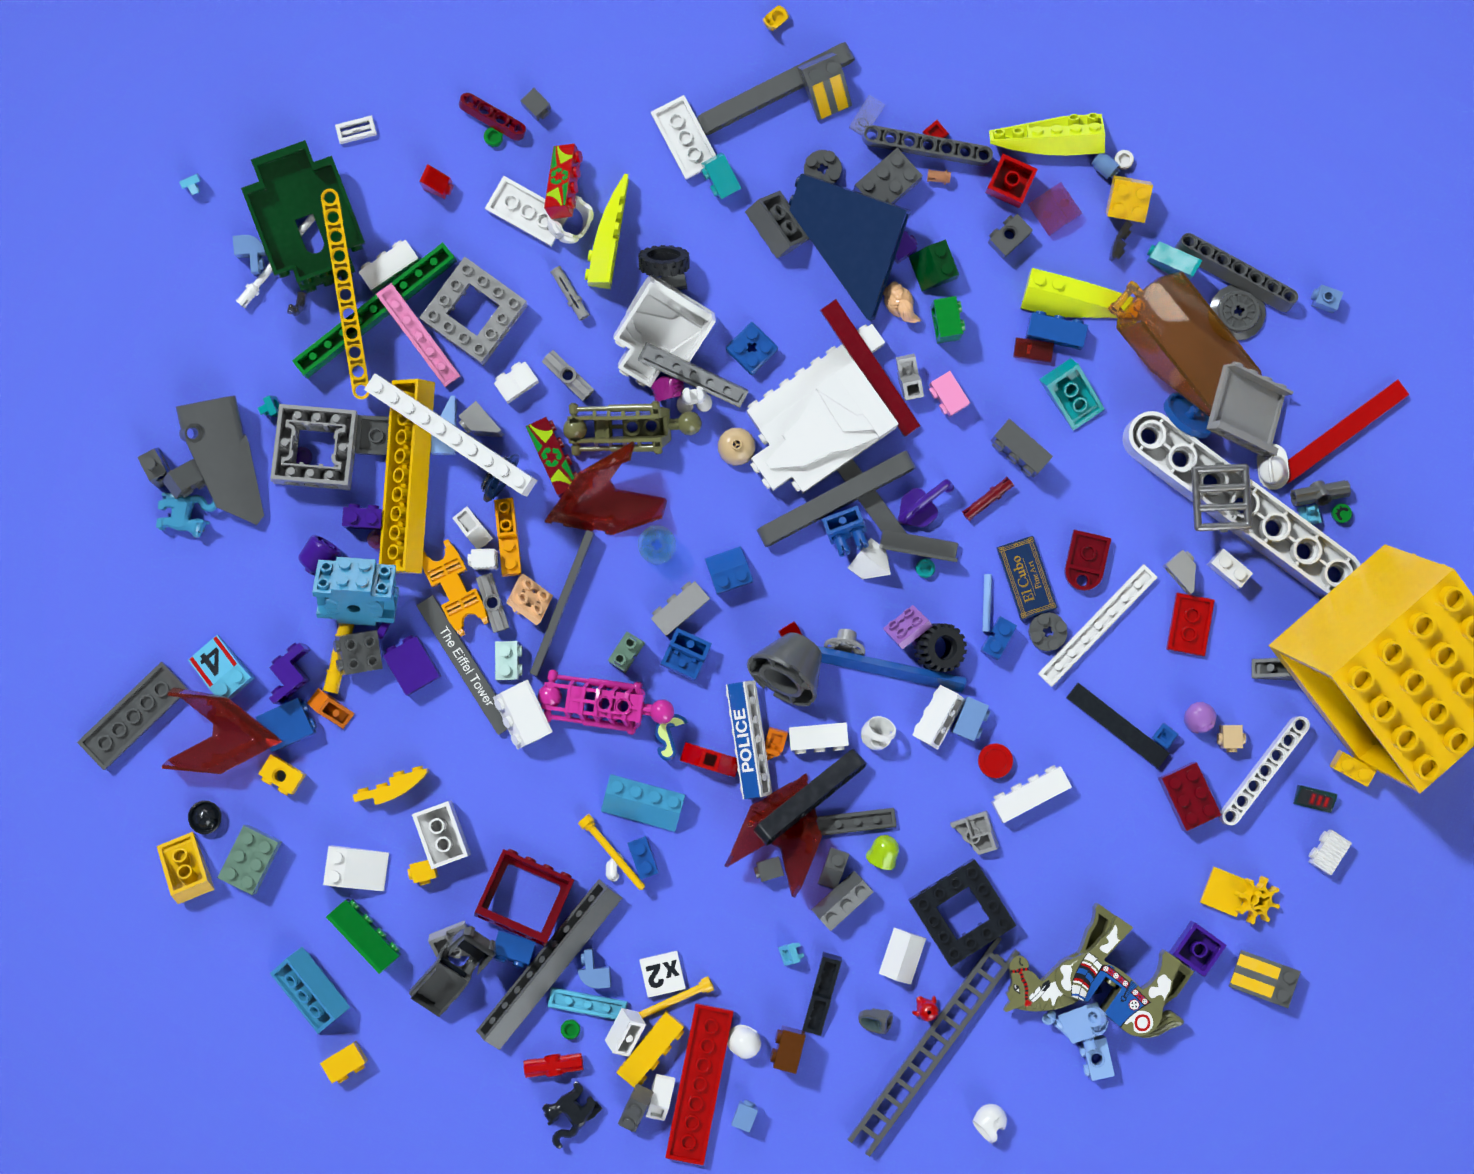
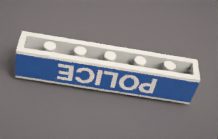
[726,680,772,799]

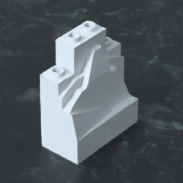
[614,275,716,387]

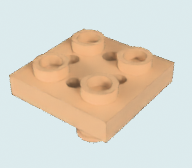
[506,573,553,625]

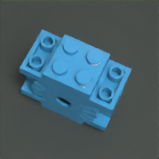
[312,557,399,626]

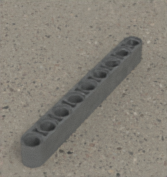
[697,42,855,135]
[756,451,916,547]

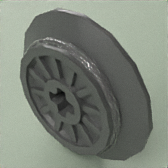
[1209,285,1266,341]

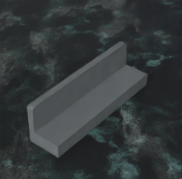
[879,529,958,562]

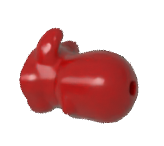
[912,996,939,1022]

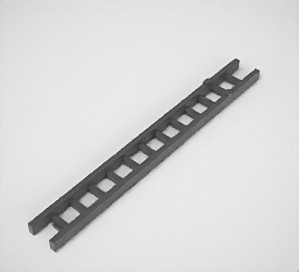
[847,937,1020,1157]

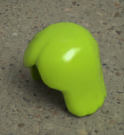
[866,835,899,870]

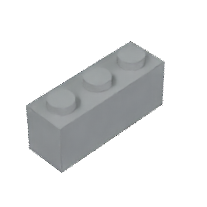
[651,581,710,637]

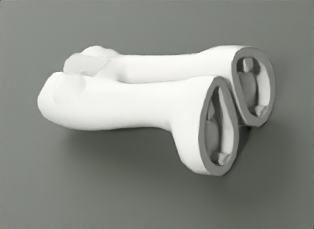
[676,386,712,414]

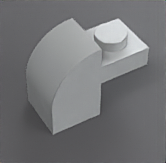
[896,354,924,401]

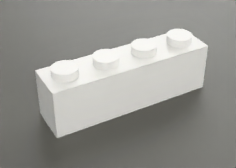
[991,765,1072,823]

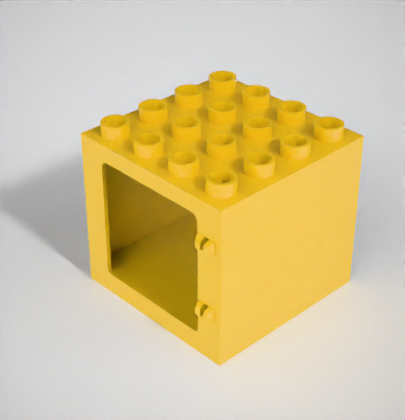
[1268,544,1474,794]

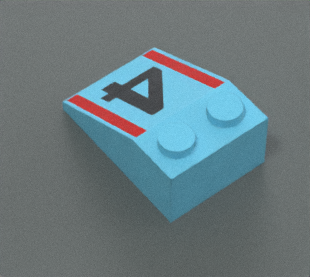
[188,635,255,703]

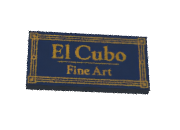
[996,536,1057,620]

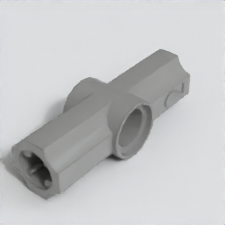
[542,350,594,402]
[476,573,510,633]

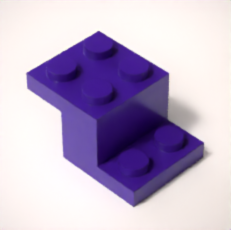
[269,643,310,705]

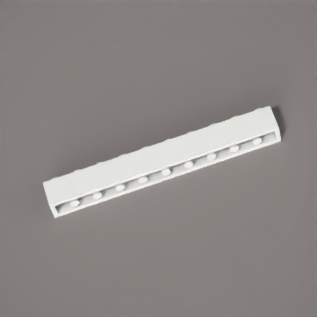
[364,373,538,497]

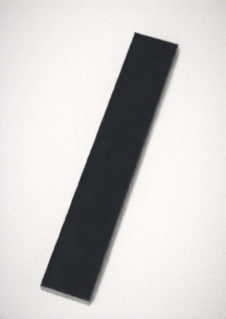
[1066,683,1170,769]

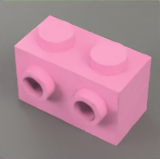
[929,371,970,417]

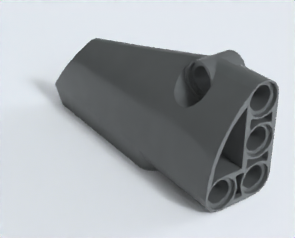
[176,396,264,525]

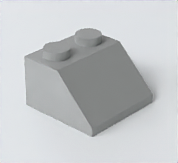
[459,401,504,437]

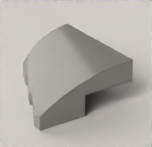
[950,810,999,855]

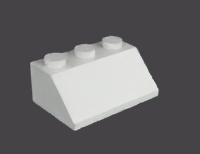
[493,680,552,750]
[412,800,471,870]

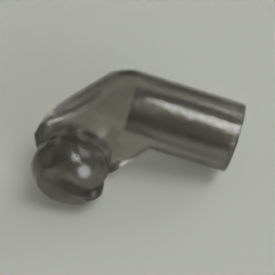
[287,292,307,316]

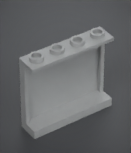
[1206,362,1293,457]

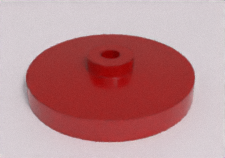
[978,743,1013,778]

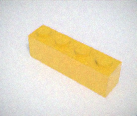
[616,1010,685,1087]

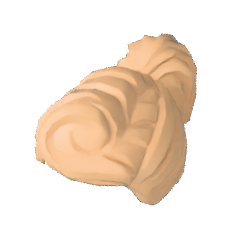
[884,281,921,323]

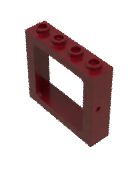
[474,849,574,947]

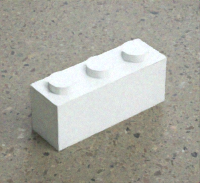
[359,240,419,294]
[912,685,966,750]
[788,722,849,754]

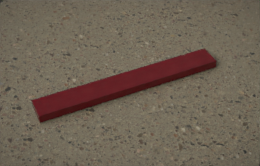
[820,299,920,437]

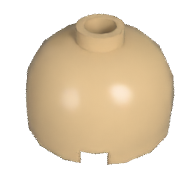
[718,428,755,466]

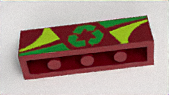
[525,417,581,497]

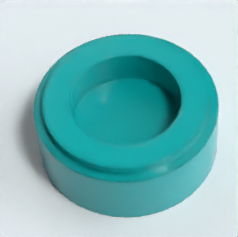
[916,559,935,578]

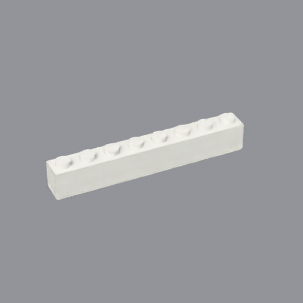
[746,324,885,430]

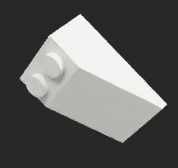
[323,845,389,891]

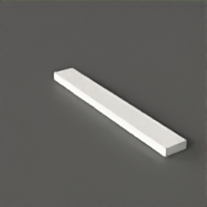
[1038,564,1158,687]

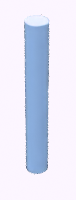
[982,574,992,632]

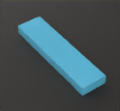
[548,987,628,1020]

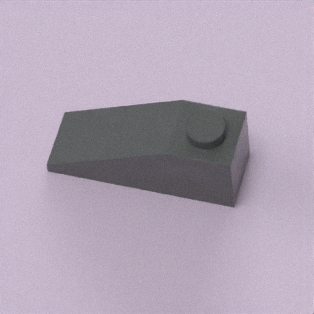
[1252,658,1294,680]

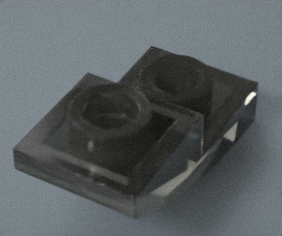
[1109,220,1133,262]

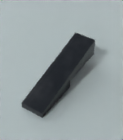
[802,952,842,1036]

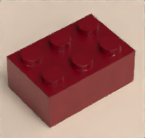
[1158,762,1221,831]

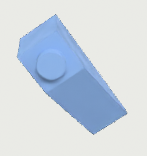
[431,396,457,455]

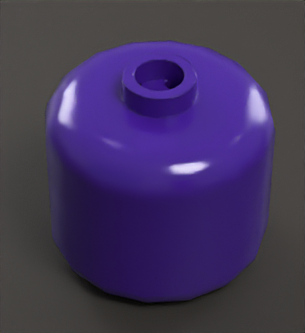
[298,535,342,575]

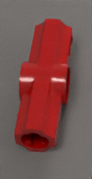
[523,1053,584,1078]

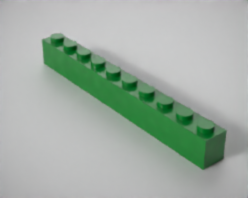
[292,242,457,379]

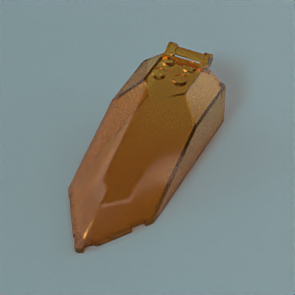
[1108,271,1262,417]

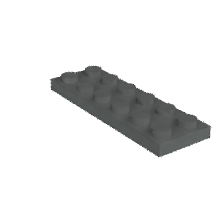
[77,662,189,770]

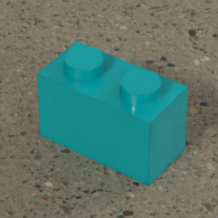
[701,153,741,199]

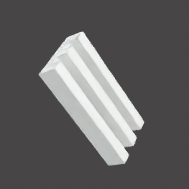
[335,115,377,144]

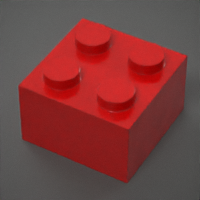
[985,154,1038,208]

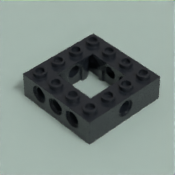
[908,858,1017,967]

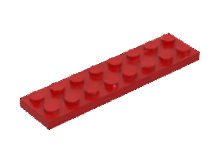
[665,1003,734,1165]

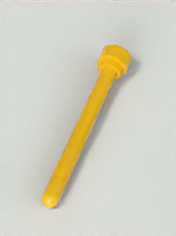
[578,814,645,890]
[638,976,714,1019]

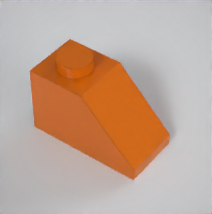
[307,688,355,729]

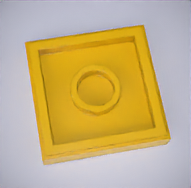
[1200,866,1247,917]

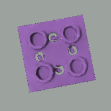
[883,605,933,649]

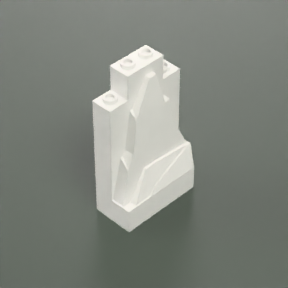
[750,361,899,493]

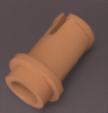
[927,169,951,185]

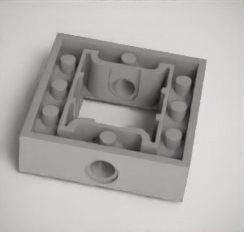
[419,257,528,366]
[270,404,358,490]

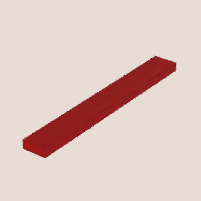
[1286,379,1409,484]

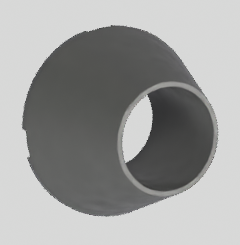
[747,632,822,707]

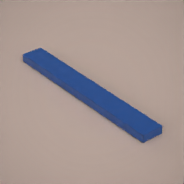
[818,646,967,693]

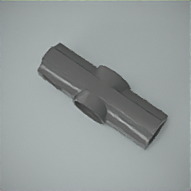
[1290,480,1351,506]

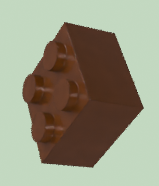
[770,1025,806,1074]

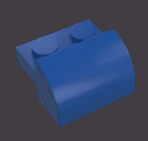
[660,628,712,681]

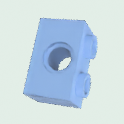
[1079,1035,1115,1081]

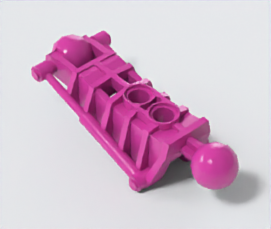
[538,670,674,735]

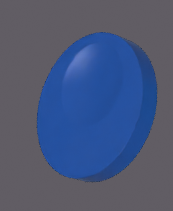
[1164,393,1211,438]

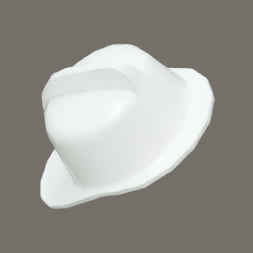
[1257,444,1289,490]

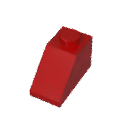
[419,164,453,199]

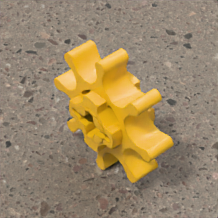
[1234,876,1280,924]

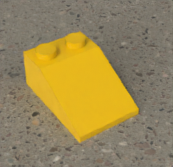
[156,832,215,904]

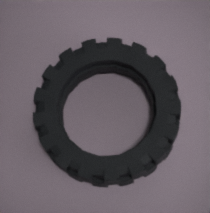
[638,245,690,277]

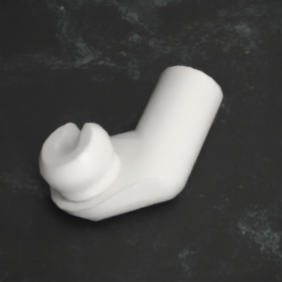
[606,852,625,882]

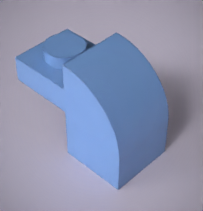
[233,235,267,276]
[578,948,611,989]

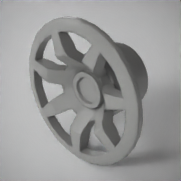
[824,629,865,656]

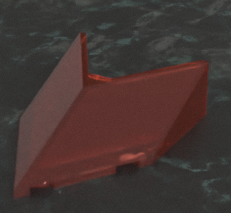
[544,441,667,535]
[162,687,282,774]
[724,773,822,898]

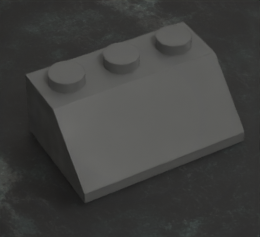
[745,191,809,258]

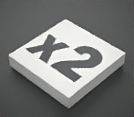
[639,951,686,998]

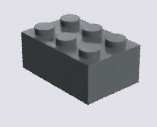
[853,147,923,204]
[990,419,1053,478]

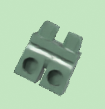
[608,631,645,674]

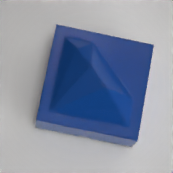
[1152,723,1179,749]

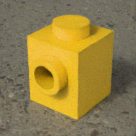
[407,860,439,886]

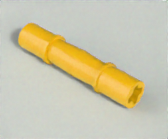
[323,623,354,694]

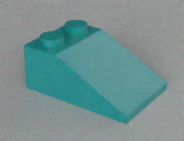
[1039,358,1104,430]

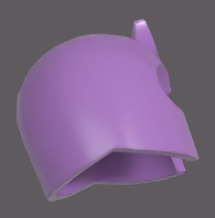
[1184,702,1216,734]

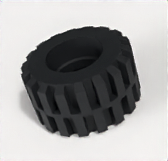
[914,623,967,672]

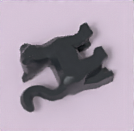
[542,1081,602,1149]

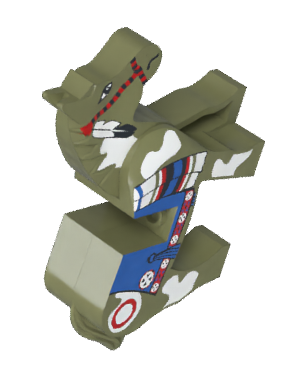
[1003,903,1194,1038]

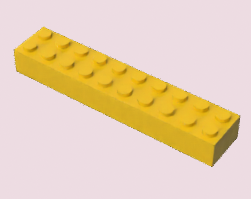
[379,379,435,574]

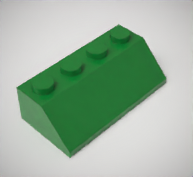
[326,898,401,974]

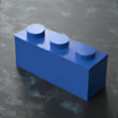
[1025,311,1088,350]

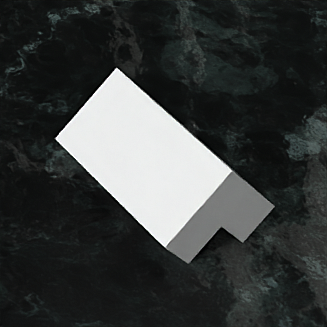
[879,928,926,985]

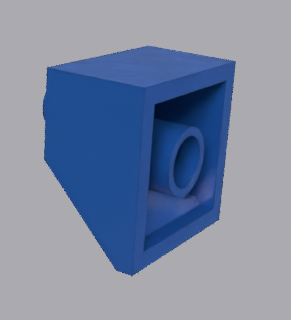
[705,546,753,595]

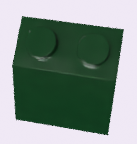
[908,239,959,292]

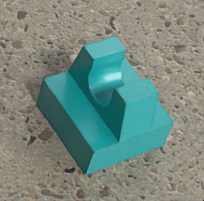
[258,395,279,417]

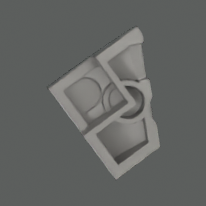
[428,920,471,958]

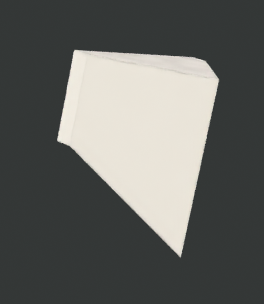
[848,538,891,580]

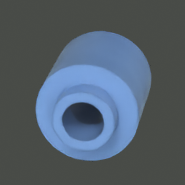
[1091,153,1120,179]

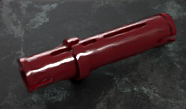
[962,477,1014,521]

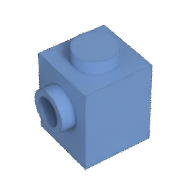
[1311,285,1343,313]
[731,1100,758,1133]

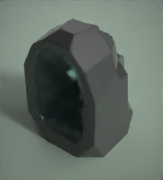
[858,1008,893,1034]

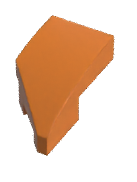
[765,727,788,761]

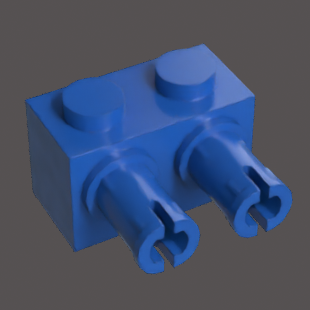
[822,505,869,557]

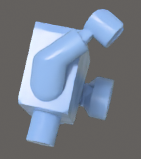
[1042,1002,1109,1052]

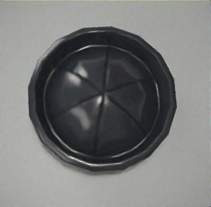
[188,801,221,834]

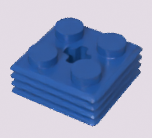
[726,322,778,375]

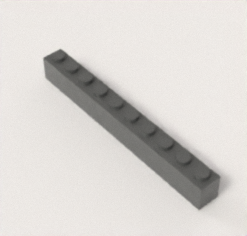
[476,879,622,1050]

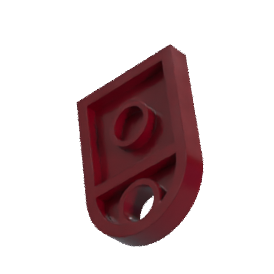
[1064,530,1111,591]

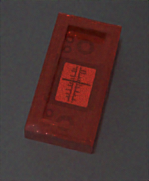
[1013,338,1054,363]

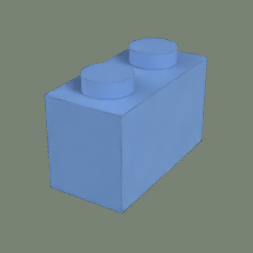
[951,697,990,741]

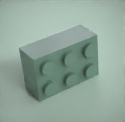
[217,825,282,895]

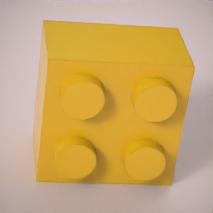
[1105,175,1153,223]

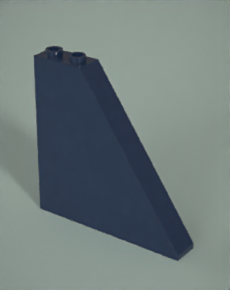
[789,174,911,320]

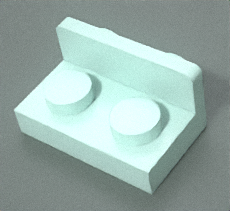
[495,641,523,680]

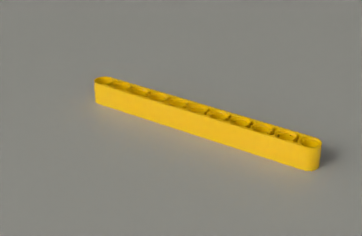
[321,189,369,399]

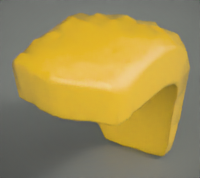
[762,5,789,31]

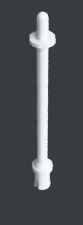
[236,214,315,308]

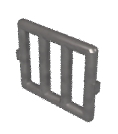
[1191,462,1252,533]

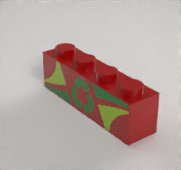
[544,143,583,219]

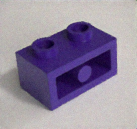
[342,504,382,530]

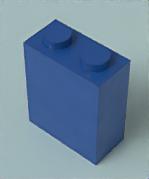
[255,698,317,752]

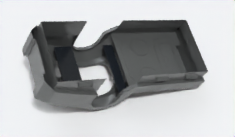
[409,926,496,1017]

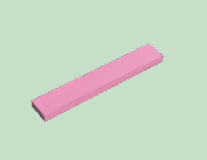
[376,283,460,387]

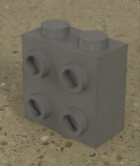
[333,630,383,675]

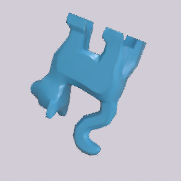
[156,493,217,538]

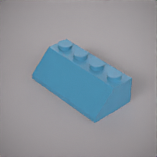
[601,774,685,832]
[270,947,350,1034]

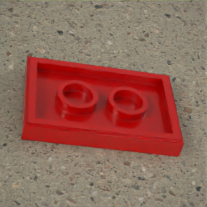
[1166,593,1215,656]

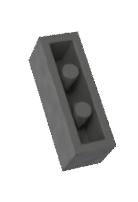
[811,871,873,931]

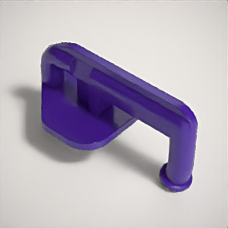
[898,479,954,527]

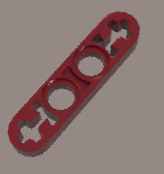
[459,93,526,140]

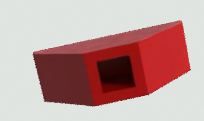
[680,742,738,777]

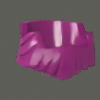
[651,376,684,402]

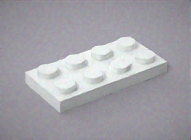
[650,95,716,180]
[485,176,568,247]

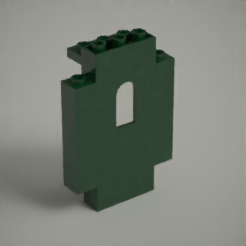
[241,140,365,293]

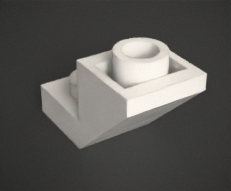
[646,1074,675,1121]

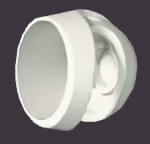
[861,716,896,750]
[727,1025,761,1059]
[972,1104,1007,1144]

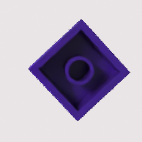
[1169,921,1227,977]

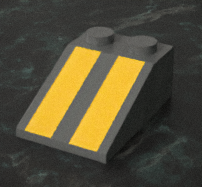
[797,52,852,120]
[1229,950,1301,1008]

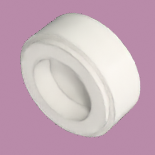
[1114,150,1134,170]

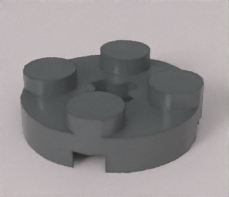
[804,150,842,184]
[1028,613,1067,651]

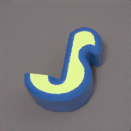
[654,714,688,760]

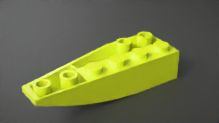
[989,113,1105,156]

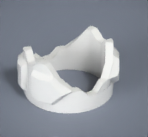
[547,196,594,244]

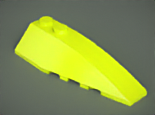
[585,174,629,289]
[1020,268,1140,319]

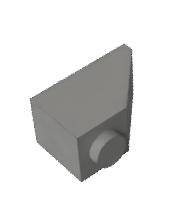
[1163,550,1196,595]

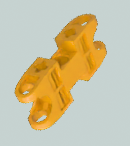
[422,539,489,637]

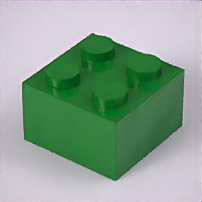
[930,296,965,344]

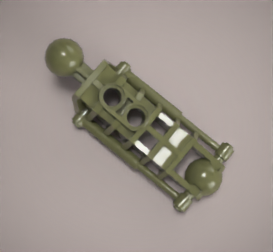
[563,401,702,456]

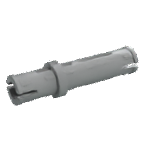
[550,266,590,321]

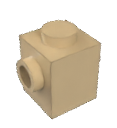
[1217,725,1246,752]

